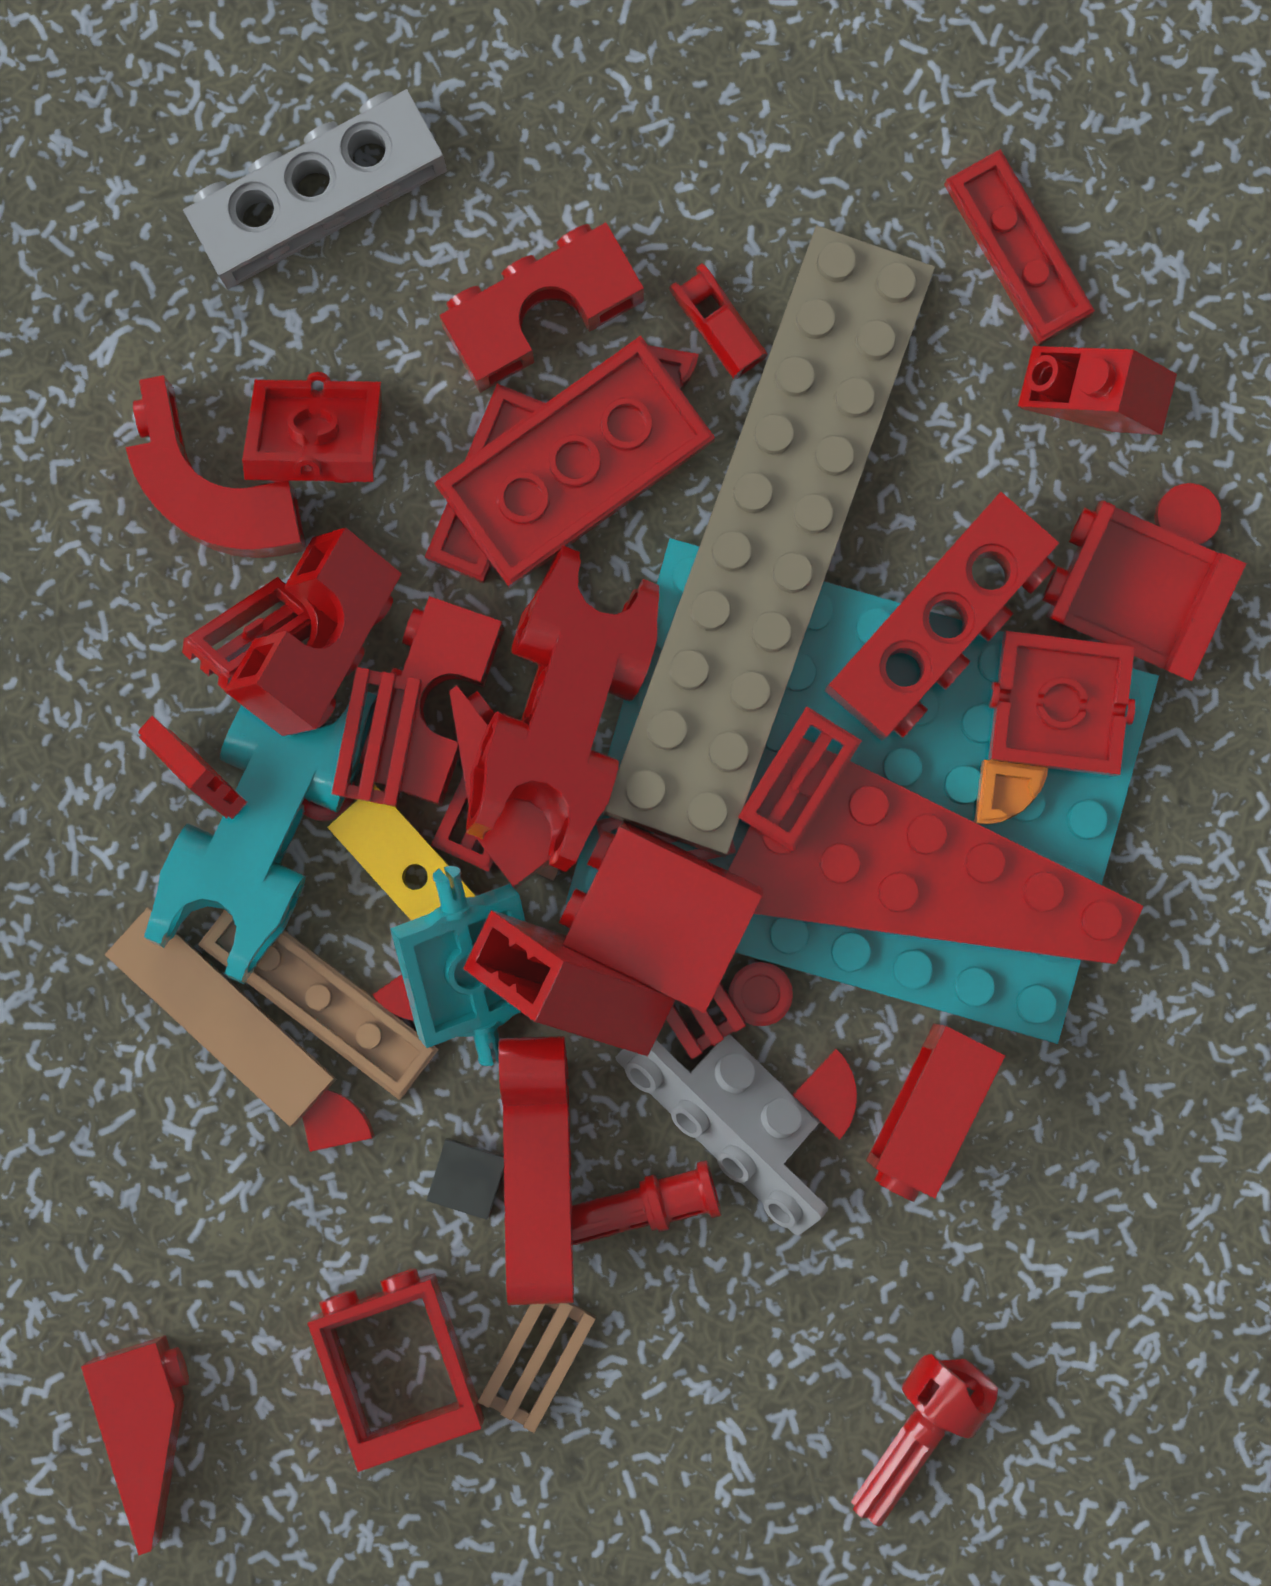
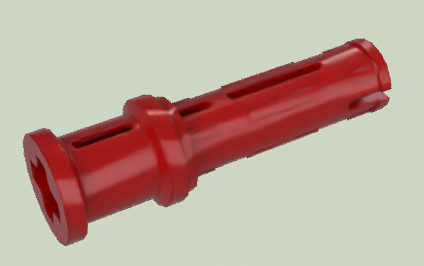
[572,1160,722,1245]

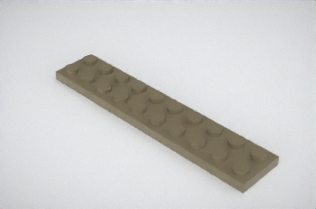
[603,225,935,858]

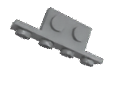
[615,1034,828,1235]

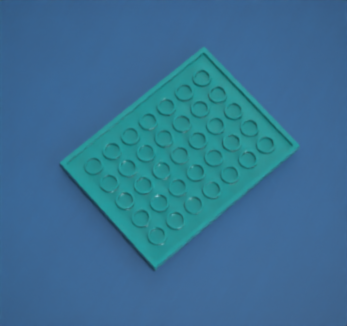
[566,538,1159,1044]

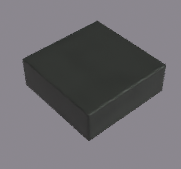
[426,1138,504,1220]

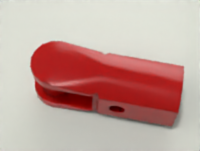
[669,263,768,380]

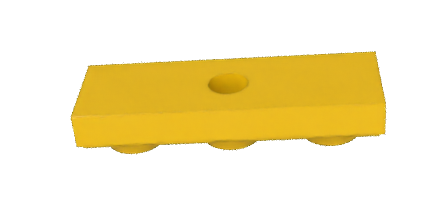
[327,784,476,920]

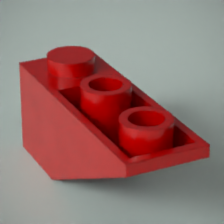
[449,685,551,889]

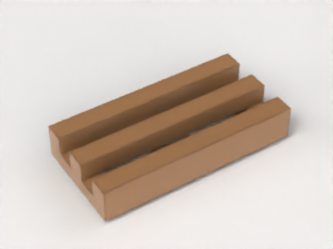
[478,1303,596,1433]

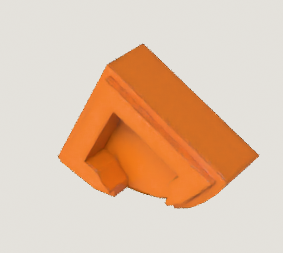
[974,759,1048,825]

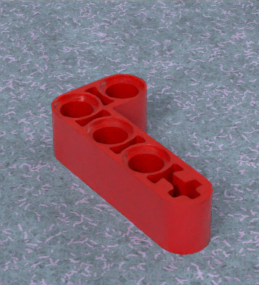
[499,1036,574,1305]

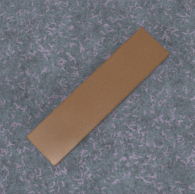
[104,907,337,1127]
[198,910,440,1100]

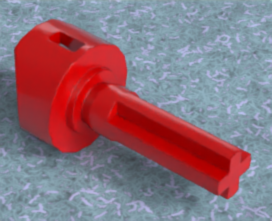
[851,1354,998,1527]

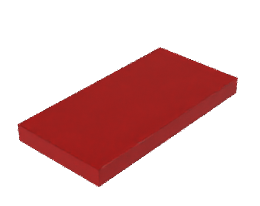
[434,335,715,588]

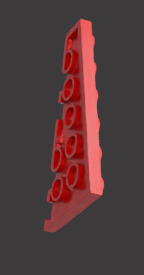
[728,738,1144,964]

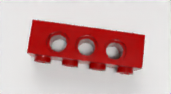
[825,492,1059,741]

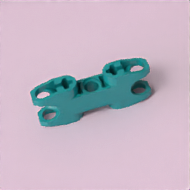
[144,692,377,984]

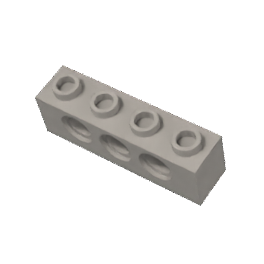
[183,89,447,290]

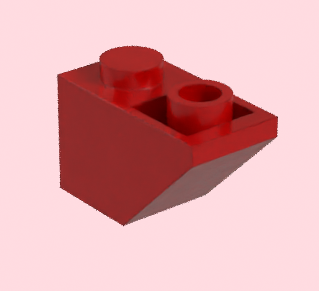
[1018,346,1177,435]

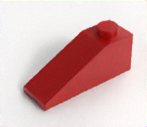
[81,1335,189,1556]

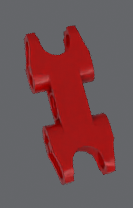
[466,545,659,872]

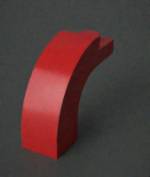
[125,375,307,558]

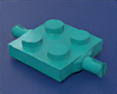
[390,866,526,1066]

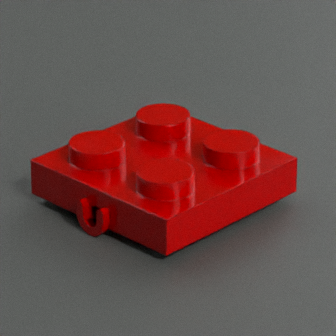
[242,372,382,483]
[988,631,1135,776]

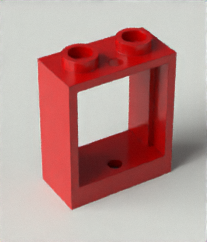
[866,1023,1005,1202]
[307,1268,485,1472]

